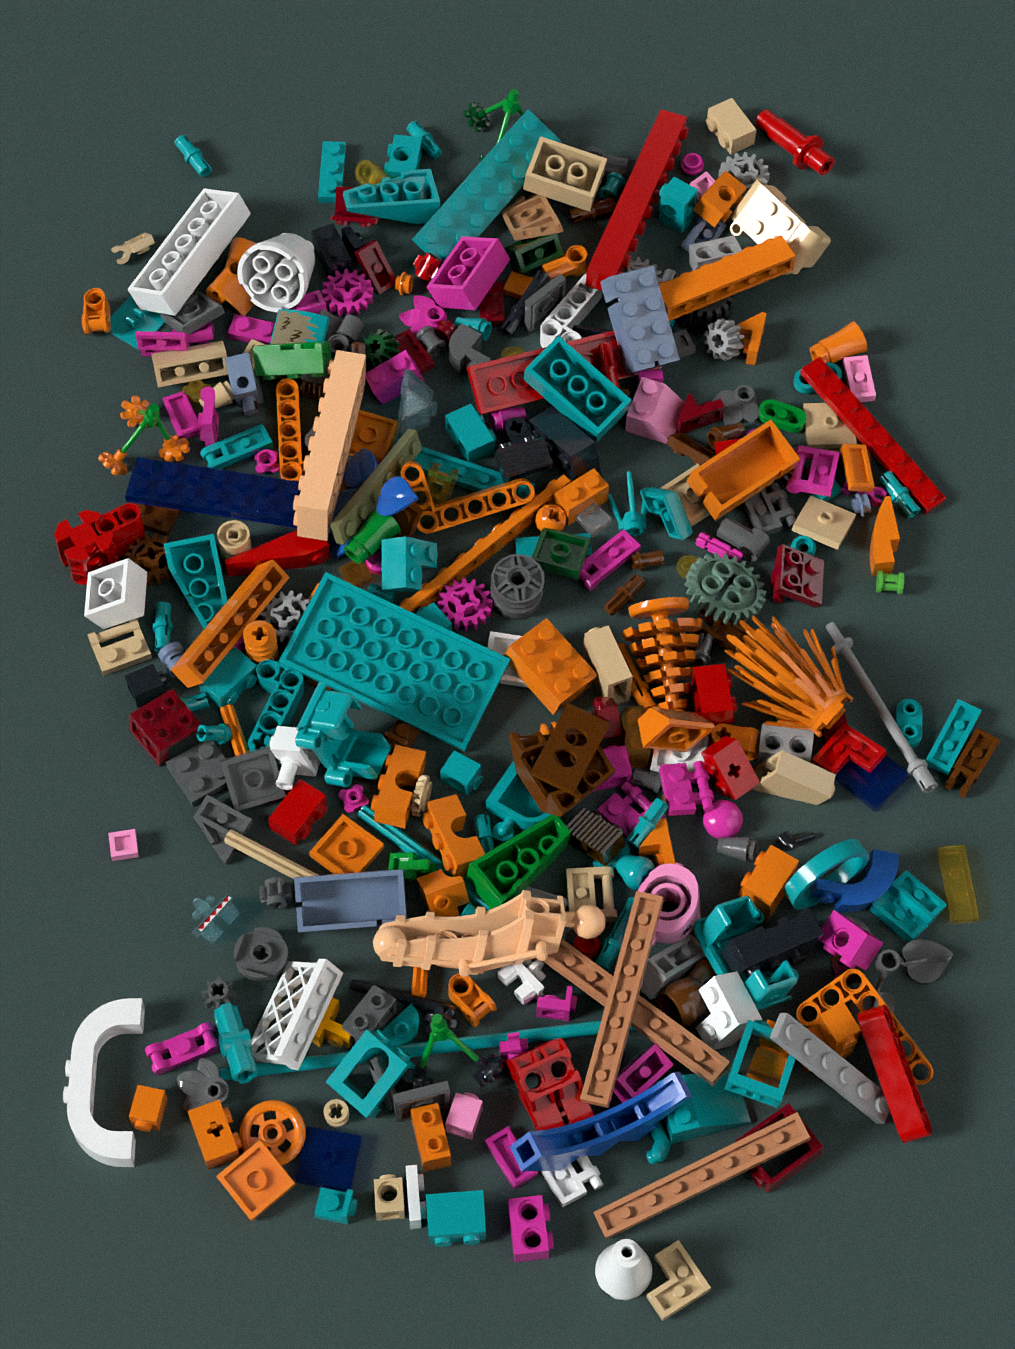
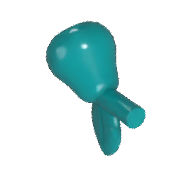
[593,837,655,890]

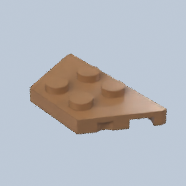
[501,193,563,241]

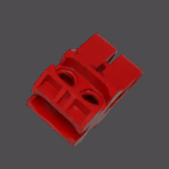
[54,503,145,586]
[506,1038,594,1131]

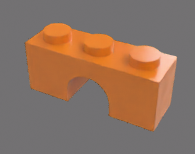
[371,745,426,829]
[422,794,485,878]

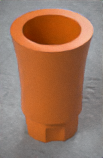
[810,321,867,363]

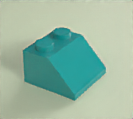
[426,1190,486,1247]

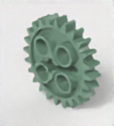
[685,552,766,625]

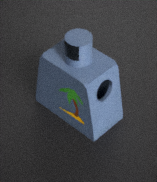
[225,352,264,416]

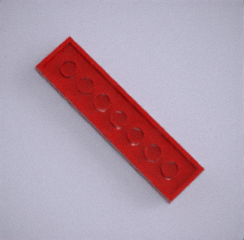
[467,330,662,415]

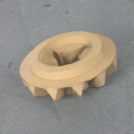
[411,775,432,817]

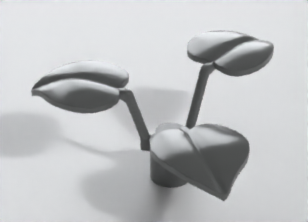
[828,916,953,1029]

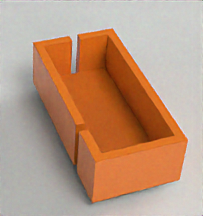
[686,420,800,521]

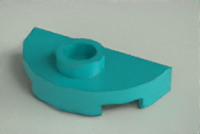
[382,1003,419,1046]

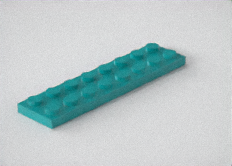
[412,109,562,266]

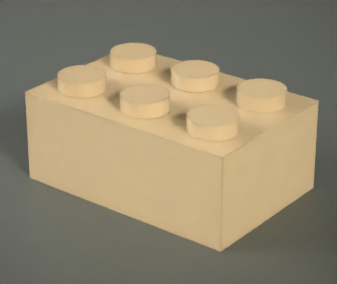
[523,136,607,212]

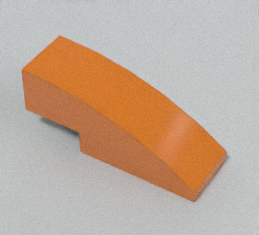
[870,496,900,576]

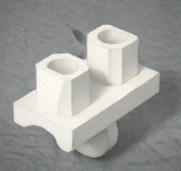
[497,959,546,1005]

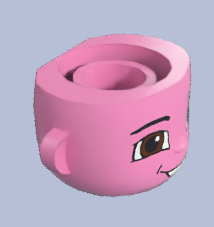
[638,862,701,947]

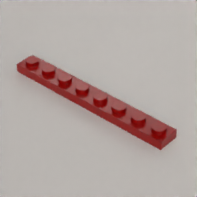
[800,357,946,515]

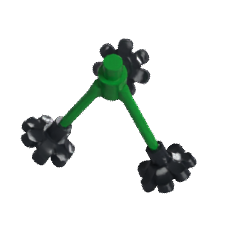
[399,1005,505,1090]

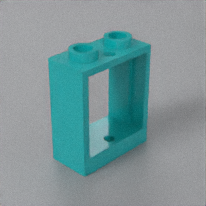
[724,1020,795,1108]

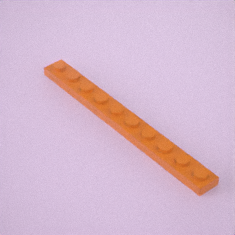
[399,474,571,614]

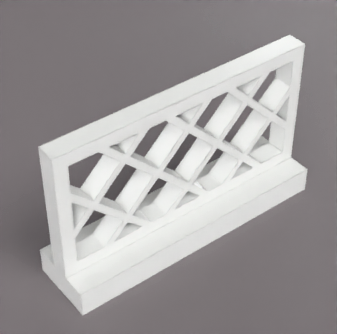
[251,959,343,1070]

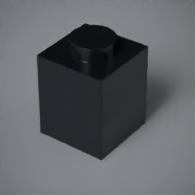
[125,664,168,708]

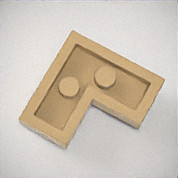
[647,1240,711,1321]

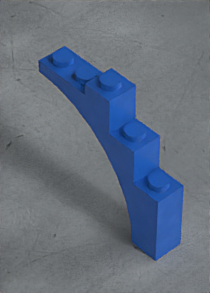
[509,1072,693,1171]

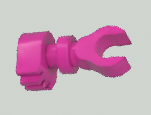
[841,480,887,506]

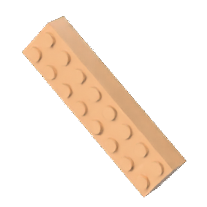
[293,350,366,541]

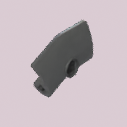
[301,309,364,386]

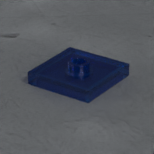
[835,755,909,812]
[295,1126,362,1192]

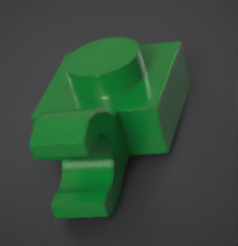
[388,852,437,881]

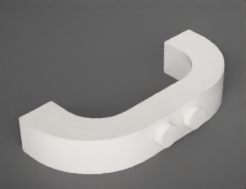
[63,998,145,1167]

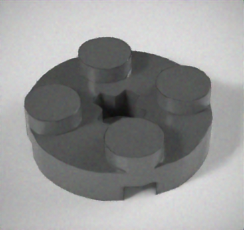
[234,927,289,982]

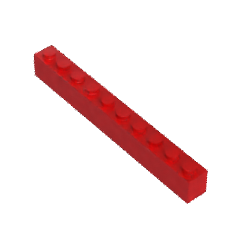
[585,109,689,291]

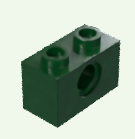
[505,233,564,273]

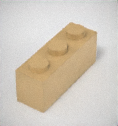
[151,341,228,387]

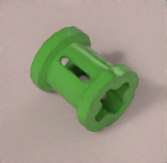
[876,570,904,595]

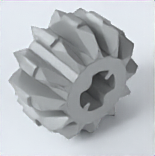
[703,319,745,360]

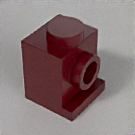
[590,697,622,739]

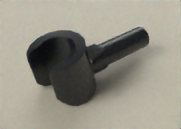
[777,831,815,852]

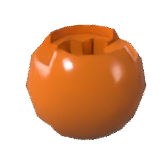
[535,504,567,532]

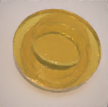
[677,555,698,580]

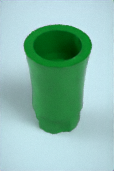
[344,507,401,564]

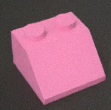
[625,377,685,444]

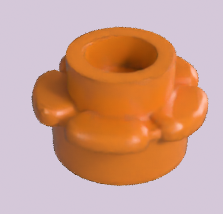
[395,272,413,296]

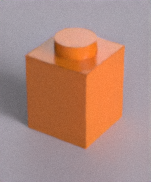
[129,1085,168,1132]

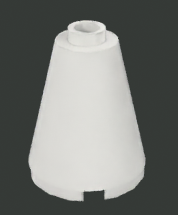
[595,1239,652,1300]

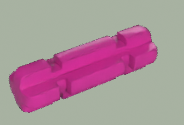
[696,532,743,563]

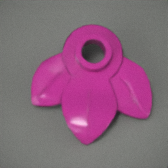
[399,295,447,336]

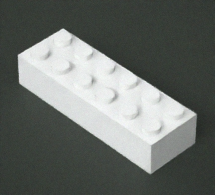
[127,188,251,315]

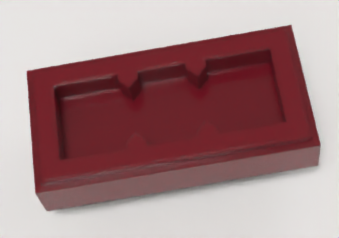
[396,329,435,375]

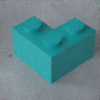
[382,536,438,593]

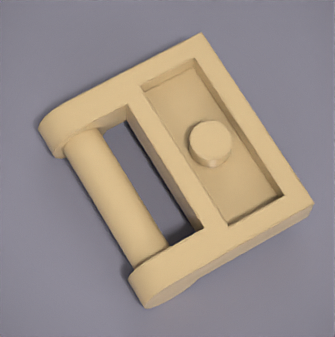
[87,618,152,676]
[566,867,618,922]

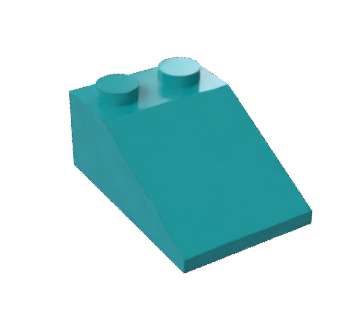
[656,1071,751,1144]

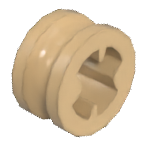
[323,1099,349,1127]

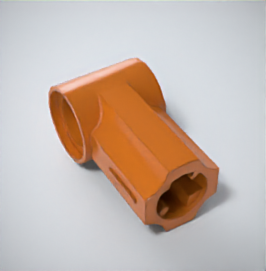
[540,245,588,283]

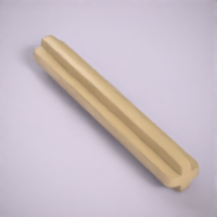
[224,830,318,879]

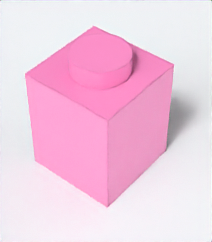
[445,1092,483,1140]

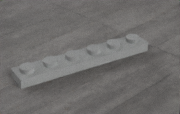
[770,1013,890,1124]

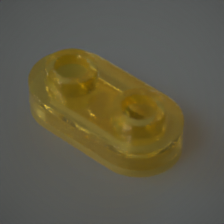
[355,160,388,185]

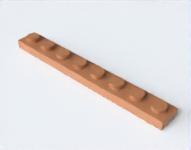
[580,891,664,1108]
[543,938,730,1086]
[593,1112,811,1240]

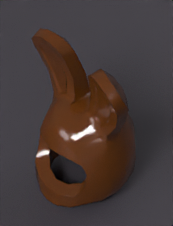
[656,958,716,1029]

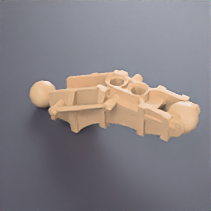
[373,890,606,977]

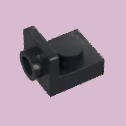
[341,225,376,263]

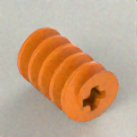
[243,620,279,665]

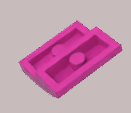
[136,331,190,356]

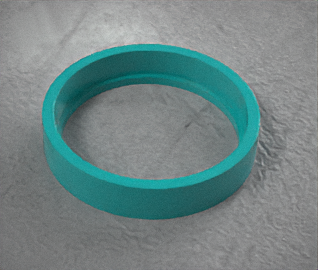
[783,838,869,910]

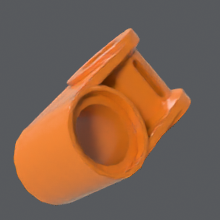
[82,288,111,335]
[708,723,760,761]
[448,973,497,1027]

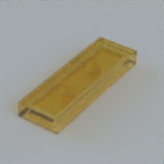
[937,845,979,924]

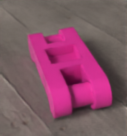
[145,1022,220,1075]

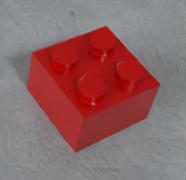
[690,664,737,735]

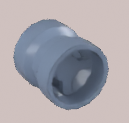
[158,642,184,678]

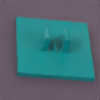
[110,295,165,351]

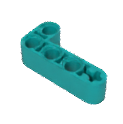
[248,659,305,752]

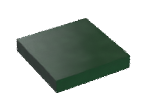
[532,527,592,580]

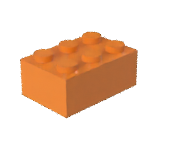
[504,618,598,715]

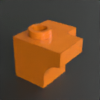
[417,869,469,917]

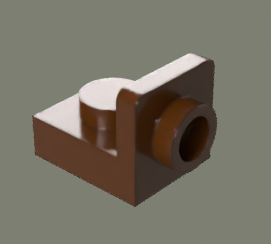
[383,720,421,753]

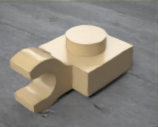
[111,232,155,264]

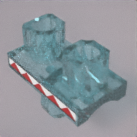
[192,893,240,944]

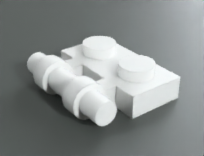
[541,1156,604,1208]

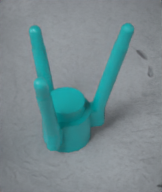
[608,471,647,537]

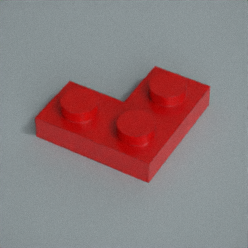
[812,723,886,774]

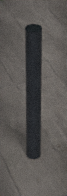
[349,979,457,1017]

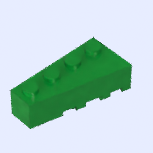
[466,814,571,909]

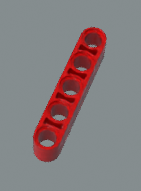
[858,1004,932,1143]

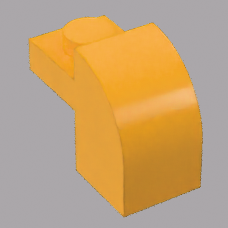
[312,997,355,1049]

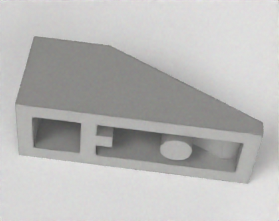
[640,934,706,1000]

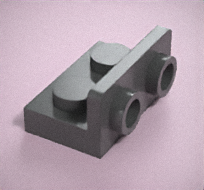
[342,985,397,1044]

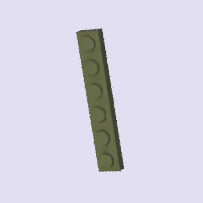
[330,428,422,545]

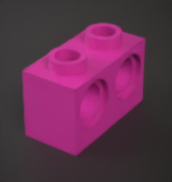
[508,1195,554,1262]

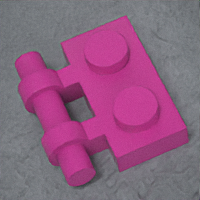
[659,761,714,816]
[597,781,666,848]

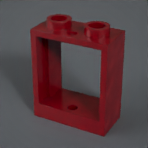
[735,1103,824,1193]

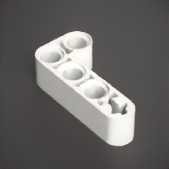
[540,274,602,348]

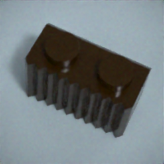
[566,807,625,866]

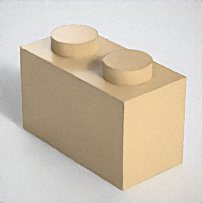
[706,98,756,155]

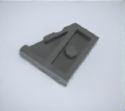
[194,795,253,865]

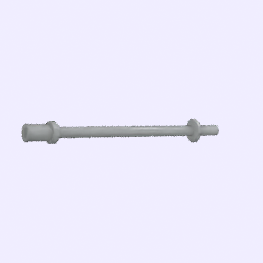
[826,622,938,794]

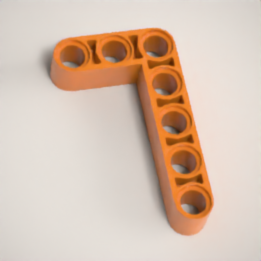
[276,379,350,494]
[401,461,535,534]
[797,969,934,1085]

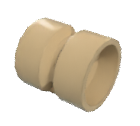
[217,520,252,561]

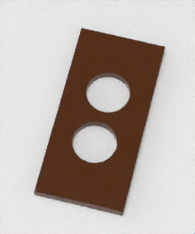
[530,703,610,795]

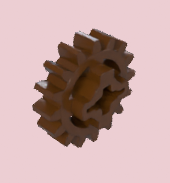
[125,533,174,586]

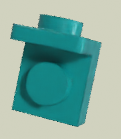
[314,1188,358,1224]

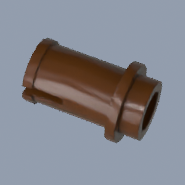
[631,549,664,571]

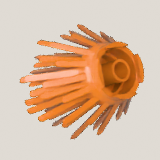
[725,615,854,737]

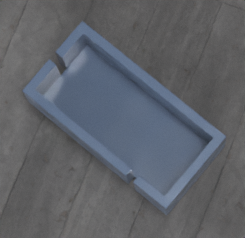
[600,266,680,376]
[294,869,406,932]

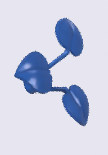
[330,448,419,559]

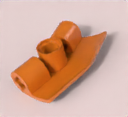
[206,238,257,316]

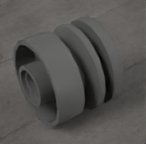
[490,554,545,620]

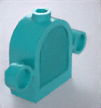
[486,761,561,845]

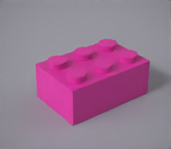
[427,236,510,310]

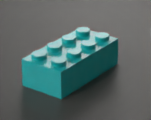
[524,335,631,443]

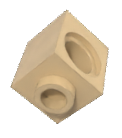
[374,1174,405,1221]

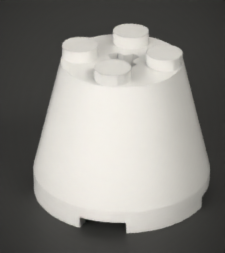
[237,233,315,312]

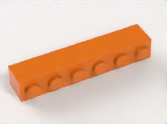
[659,235,796,321]
[171,559,290,688]

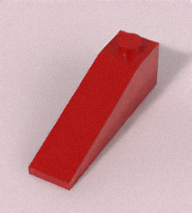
[224,530,330,577]

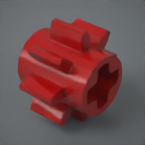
[413,252,442,282]

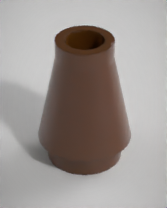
[707,422,745,450]

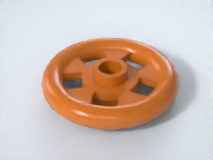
[239,1100,306,1165]

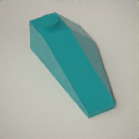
[343,169,440,224]
[164,534,227,629]

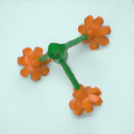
[98,395,190,476]

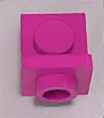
[536,986,577,1021]

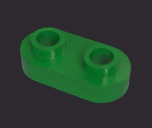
[758,399,807,433]

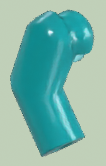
[646,1123,671,1165]

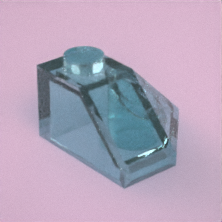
[397,369,438,438]

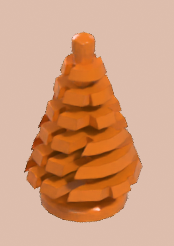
[621,597,703,710]

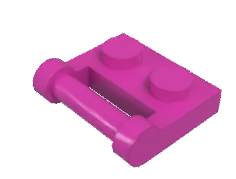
[198,387,219,447]
[786,446,840,497]

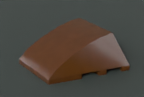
[509,731,616,817]

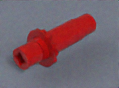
[755,109,835,176]

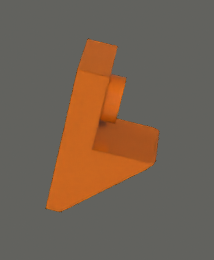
[736,312,767,365]
[638,818,675,867]

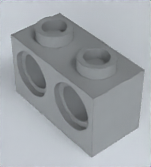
[689,235,742,271]
[757,723,814,763]

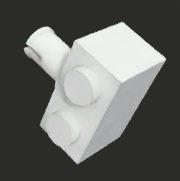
[270,726,320,790]

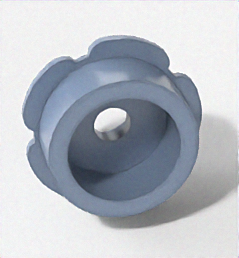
[851,493,871,517]

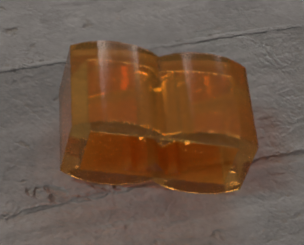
[621,706,651,768]

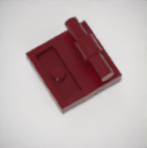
[771,544,824,608]

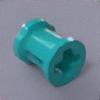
[598,172,626,203]

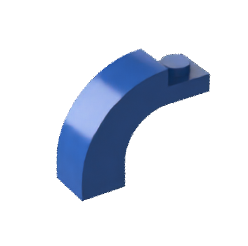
[809,849,899,913]

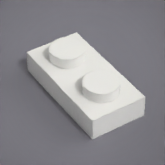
[406,1165,427,1229]

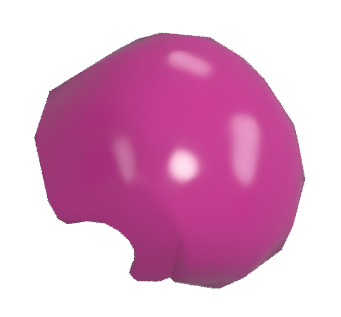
[703,800,743,839]

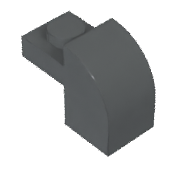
[449,323,491,374]

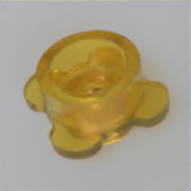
[182,380,211,402]

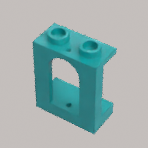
[326,1029,416,1118]

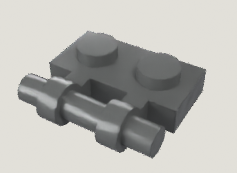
[742,483,796,535]

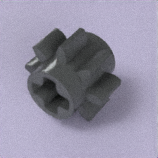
[259,877,293,910]
[201,976,236,1009]

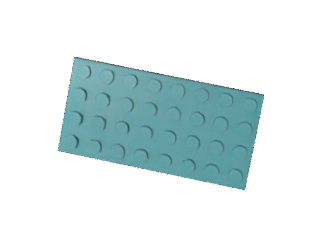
[279,572,510,752]

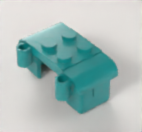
[295,682,391,787]
[694,896,799,1011]

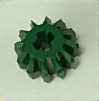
[363,329,401,368]

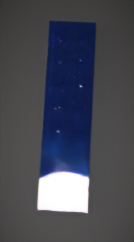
[125,457,301,528]

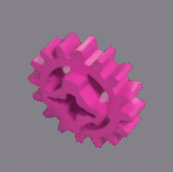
[321,269,374,317]
[438,578,493,632]

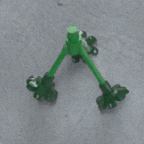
[463,89,545,161]

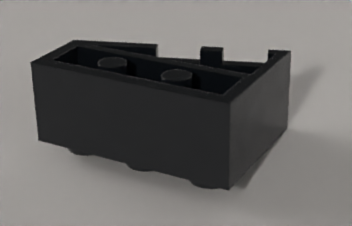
[529,406,602,482]

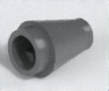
[717,836,758,863]

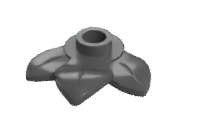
[712,385,759,425]
[177,1058,229,1112]

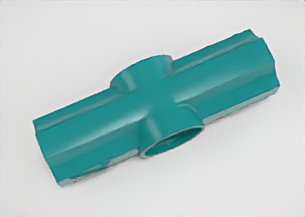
[214,1003,257,1084]

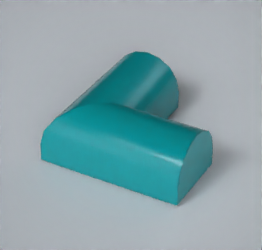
[640,486,693,540]

